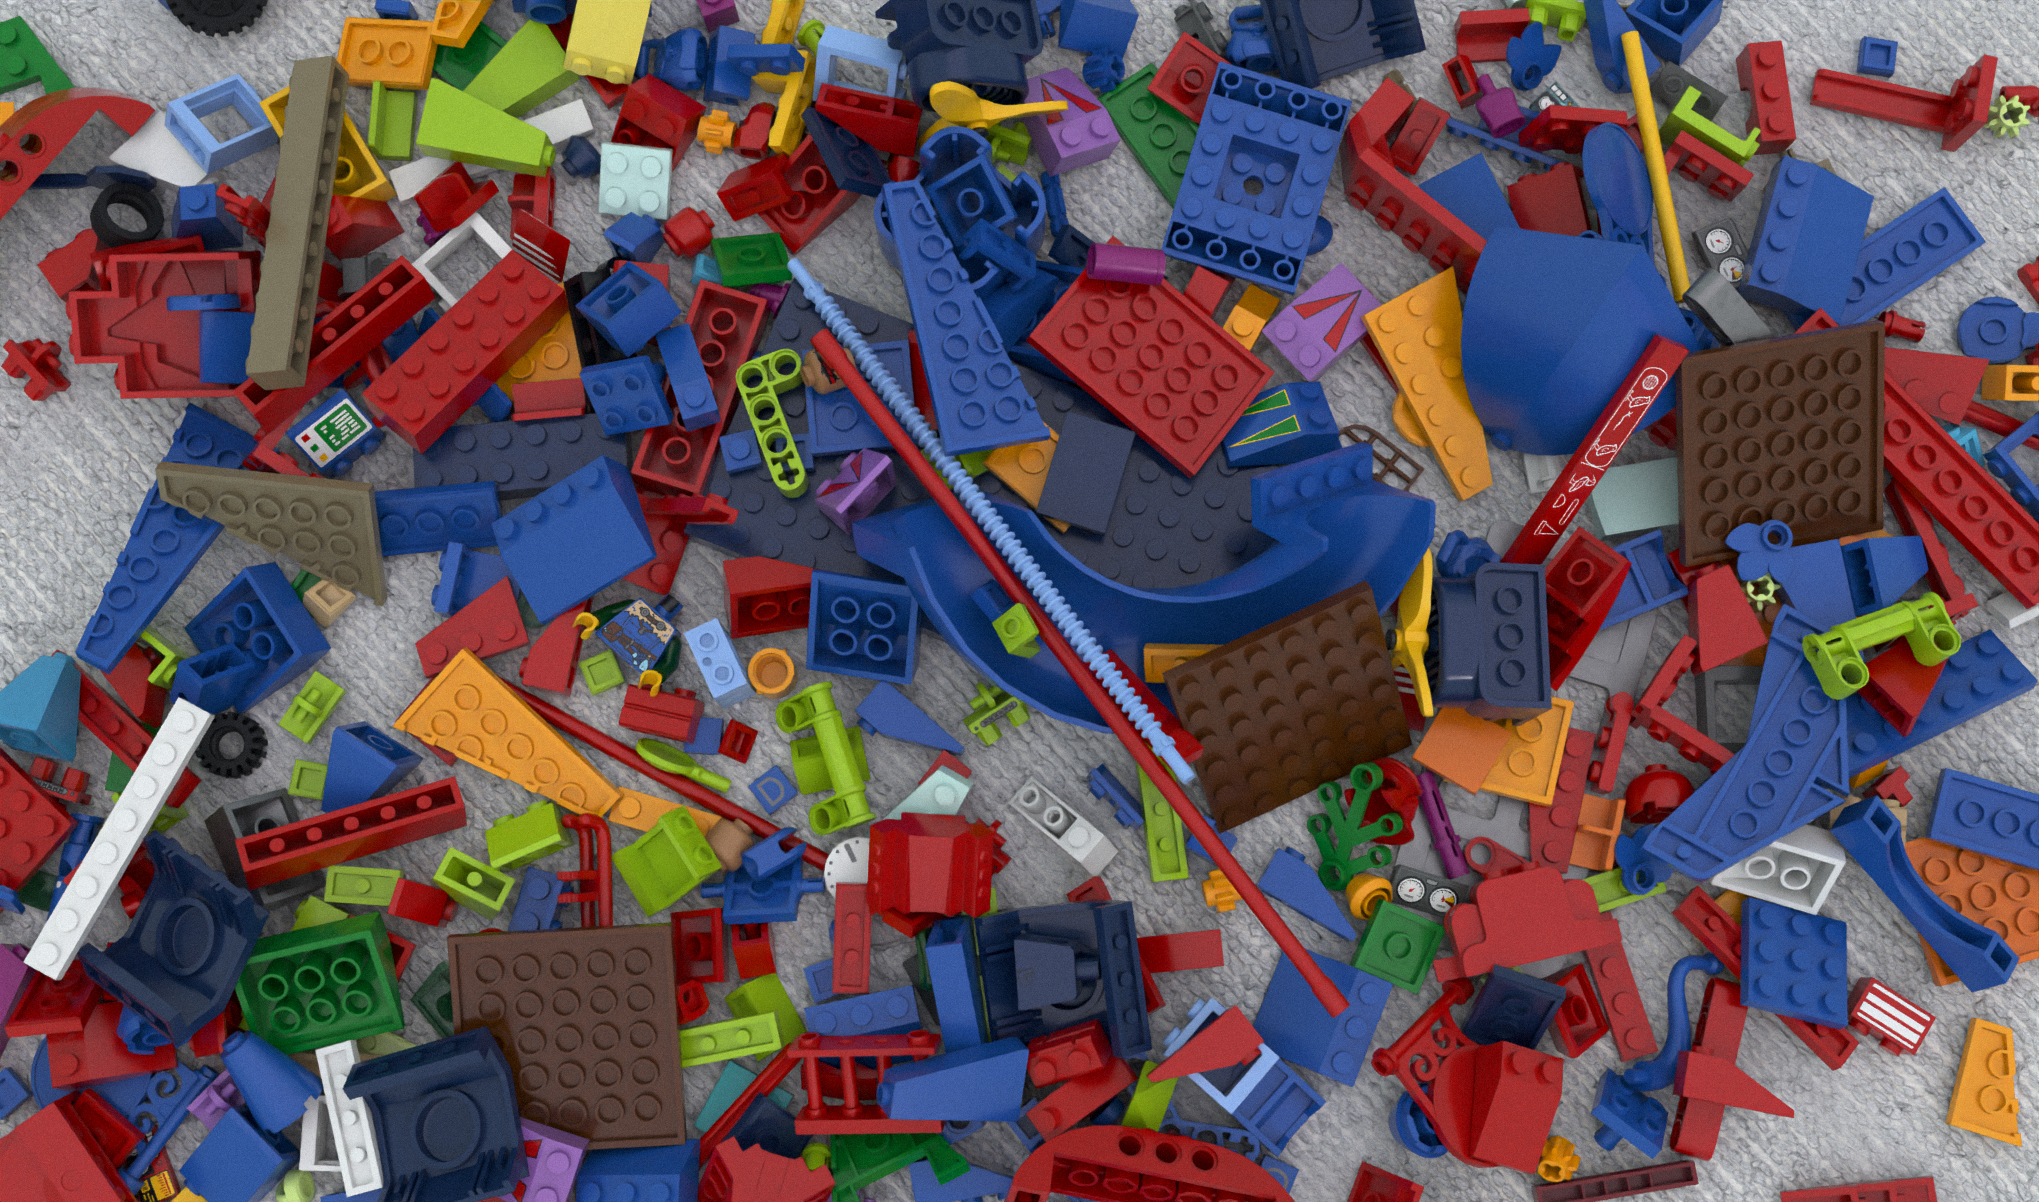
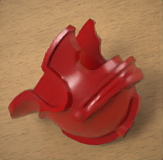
[1344,757,1423,845]

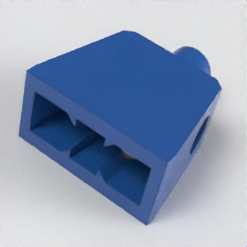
[170,643,256,715]

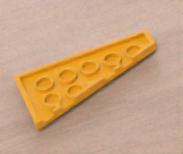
[1360,266,1493,502]
[392,647,624,818]

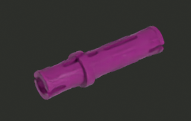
[1416,771,1470,880]

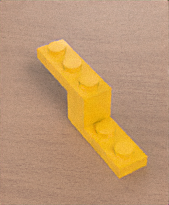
[751,0,816,160]

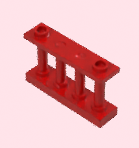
[787,1030,947,1135]

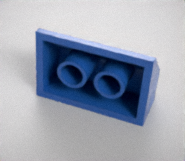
[804,985,929,1069]
[576,1139,700,1202]

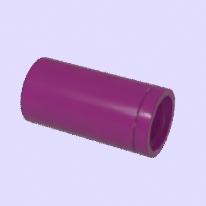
[1086,242,1166,286]

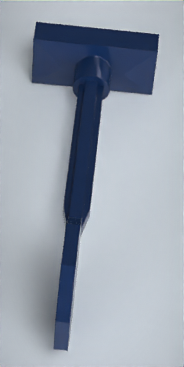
[27,166,157,192]

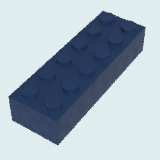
[413,413,634,501]

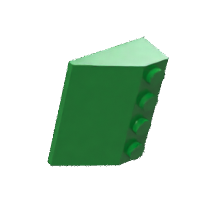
[235,911,405,1055]

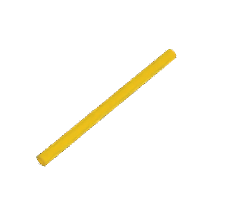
[1621,31,1690,304]

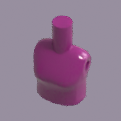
[1475,74,1525,139]

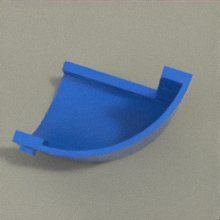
[1461,226,1702,456]

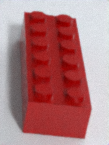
[362,249,569,454]
[631,279,770,497]

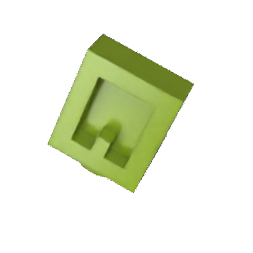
[992,603,1041,658]

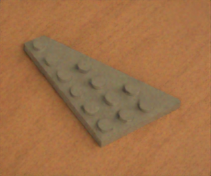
[155,461,387,606]

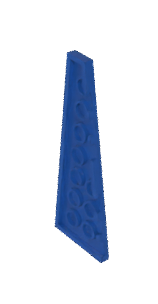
[881,179,1051,457]
[75,403,280,675]

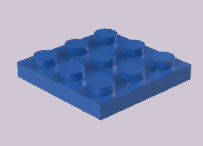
[802,340,918,457]
[1740,897,1848,1029]

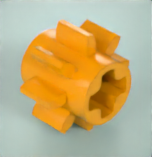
[697,109,737,155]
[1201,869,1243,913]
[1537,1136,1581,1182]

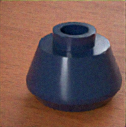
[560,134,601,180]

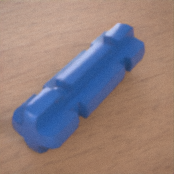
[1041,171,1069,238]

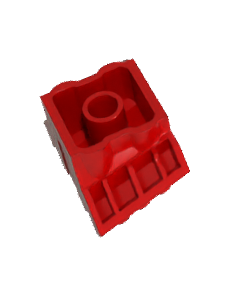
[866,812,994,918]
[697,1136,836,1202]

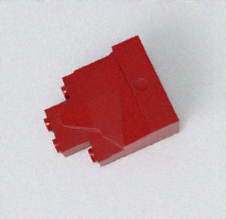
[66,250,261,399]
[0,1089,138,1202]

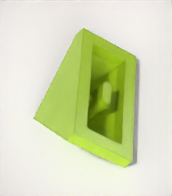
[1120,1059,1178,1132]

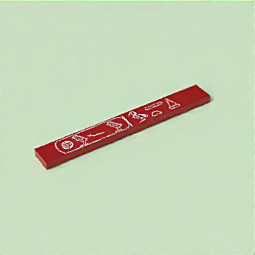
[1500,334,1689,565]

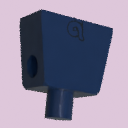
[1014,933,1102,1010]

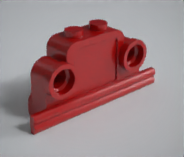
[1432,861,1622,983]

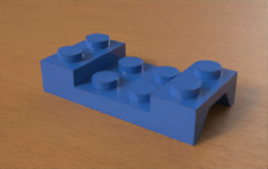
[1599,529,1690,631]
[1185,1000,1326,1157]

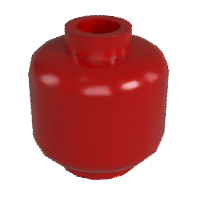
[662,207,715,259]

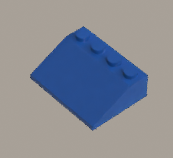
[1738,155,1874,325]
[491,455,657,625]

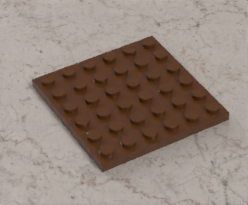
[1675,320,1885,567]
[1162,580,1412,834]
[447,922,687,1150]

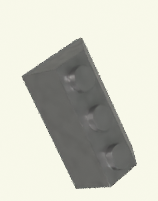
[204,788,326,912]

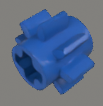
[1082,47,1125,93]

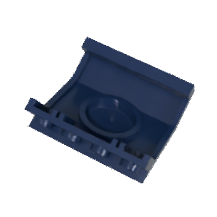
[1260,0,1426,89]
[77,830,270,1046]
[974,899,1152,1058]
[343,1026,530,1202]

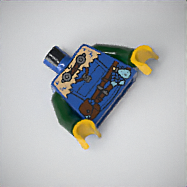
[572,593,683,697]

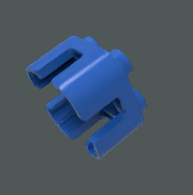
[874,126,1046,300]

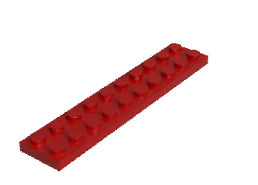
[1792,308,2039,609]

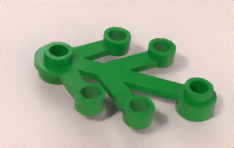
[1307,762,1403,891]

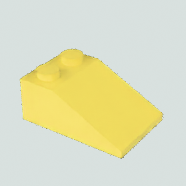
[563,0,652,85]

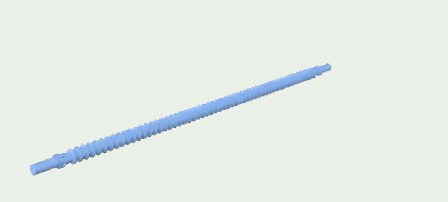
[787,258,1196,784]

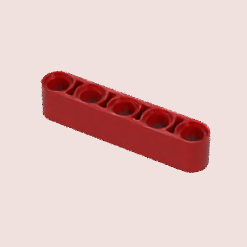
[1669,976,1748,1161]

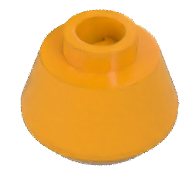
[1345,873,1393,920]

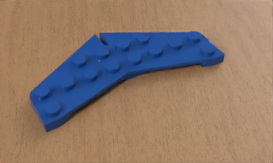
[1640,604,1849,882]

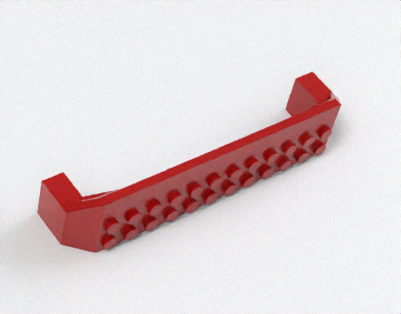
[1339,77,1677,450]

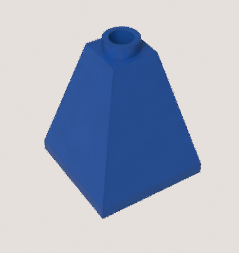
[321,721,423,813]

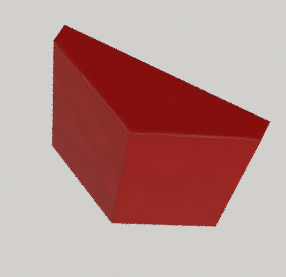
[1146,32,1232,125]

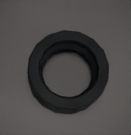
[90,182,164,248]

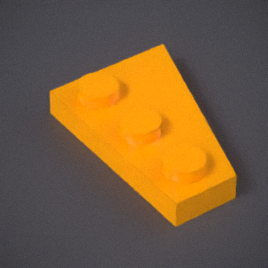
[430,0,494,48]
[1945,1018,2022,1147]

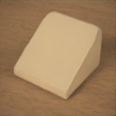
[302,579,356,628]

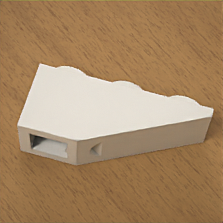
[1008,776,1118,877]

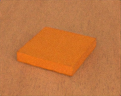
[1412,707,1512,796]

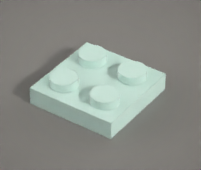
[598,142,673,220]

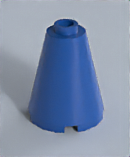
[220,1030,323,1134]

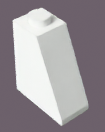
[109,111,227,193]

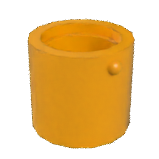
[748,648,798,699]

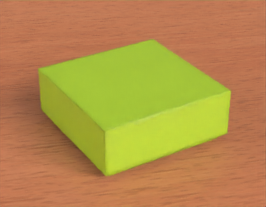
[579,649,627,696]
[288,759,328,801]

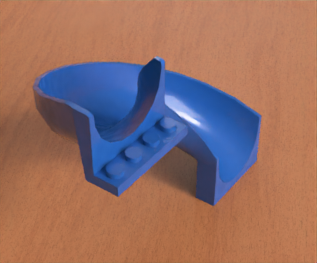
[852,442,1436,734]

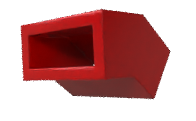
[1442,54,1484,109]

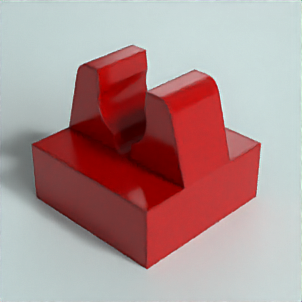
[1861,766,1913,807]

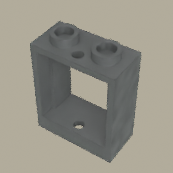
[1695,666,1763,754]

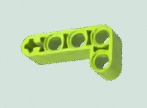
[736,349,809,498]

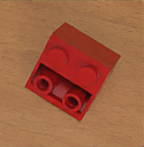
[611,74,707,172]

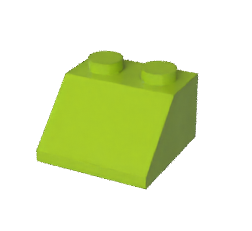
[485,800,575,873]

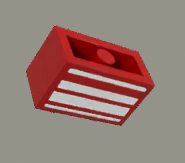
[1847,977,1936,1057]

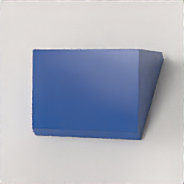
[1058,0,1139,59]

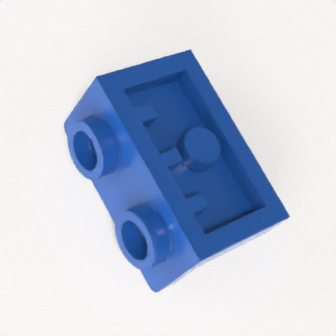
[508,866,574,931]

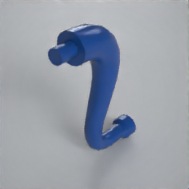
[1624,952,1724,1092]

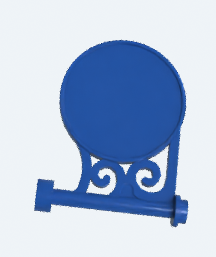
[1577,122,1667,287]
[31,1036,220,1196]

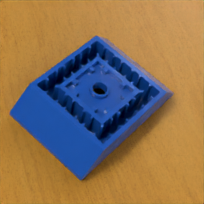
[1161,61,1352,295]

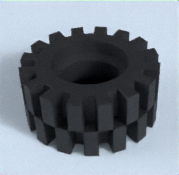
[195,712,268,779]

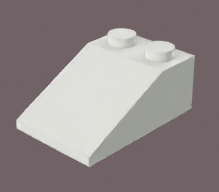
[1710,824,1846,915]

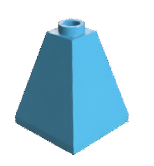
[0,652,81,762]

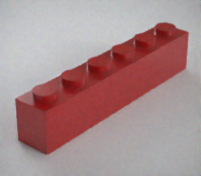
[232,255,435,434]
[235,776,467,890]

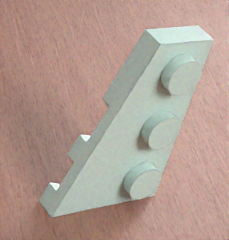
[863,765,974,838]

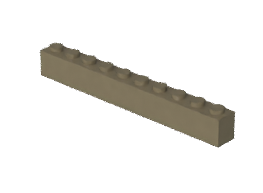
[245,56,350,390]

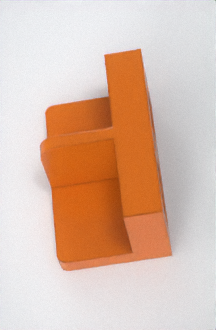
[1569,794,1626,873]

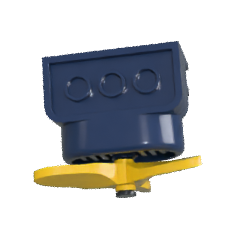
[875,0,1068,152]
[1385,548,1552,726]

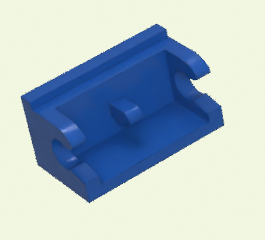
[703,25,756,106]
[956,218,1036,292]

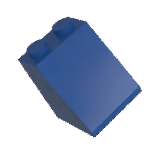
[179,1105,300,1202]

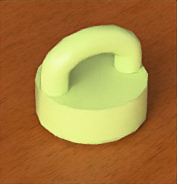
[275,1168,315,1202]

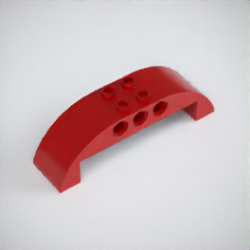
[0,87,155,220]
[1004,1125,1295,1202]

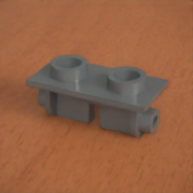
[1174,0,1228,61]
[1650,61,1728,121]

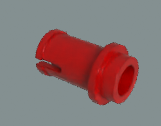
[1878,310,1926,343]

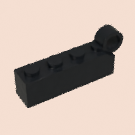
[563,256,637,414]

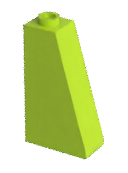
[463,19,580,118]
[415,78,556,178]

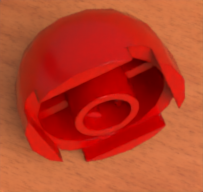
[1623,764,1695,825]

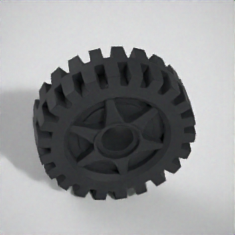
[166,0,268,37]

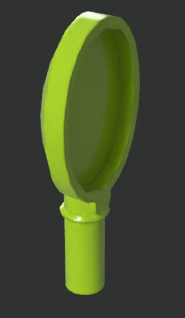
[635,738,732,793]

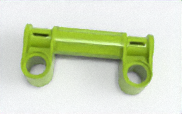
[1802,592,1961,700]
[775,681,877,836]

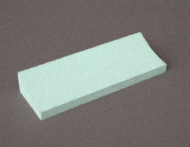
[1588,457,1679,541]

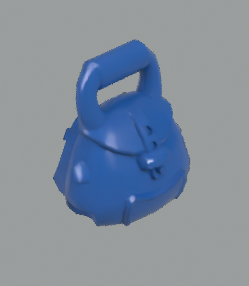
[1226,4,1278,73]
[634,27,707,91]
[1435,530,1501,578]

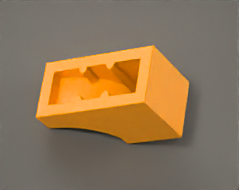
[1223,283,1280,352]

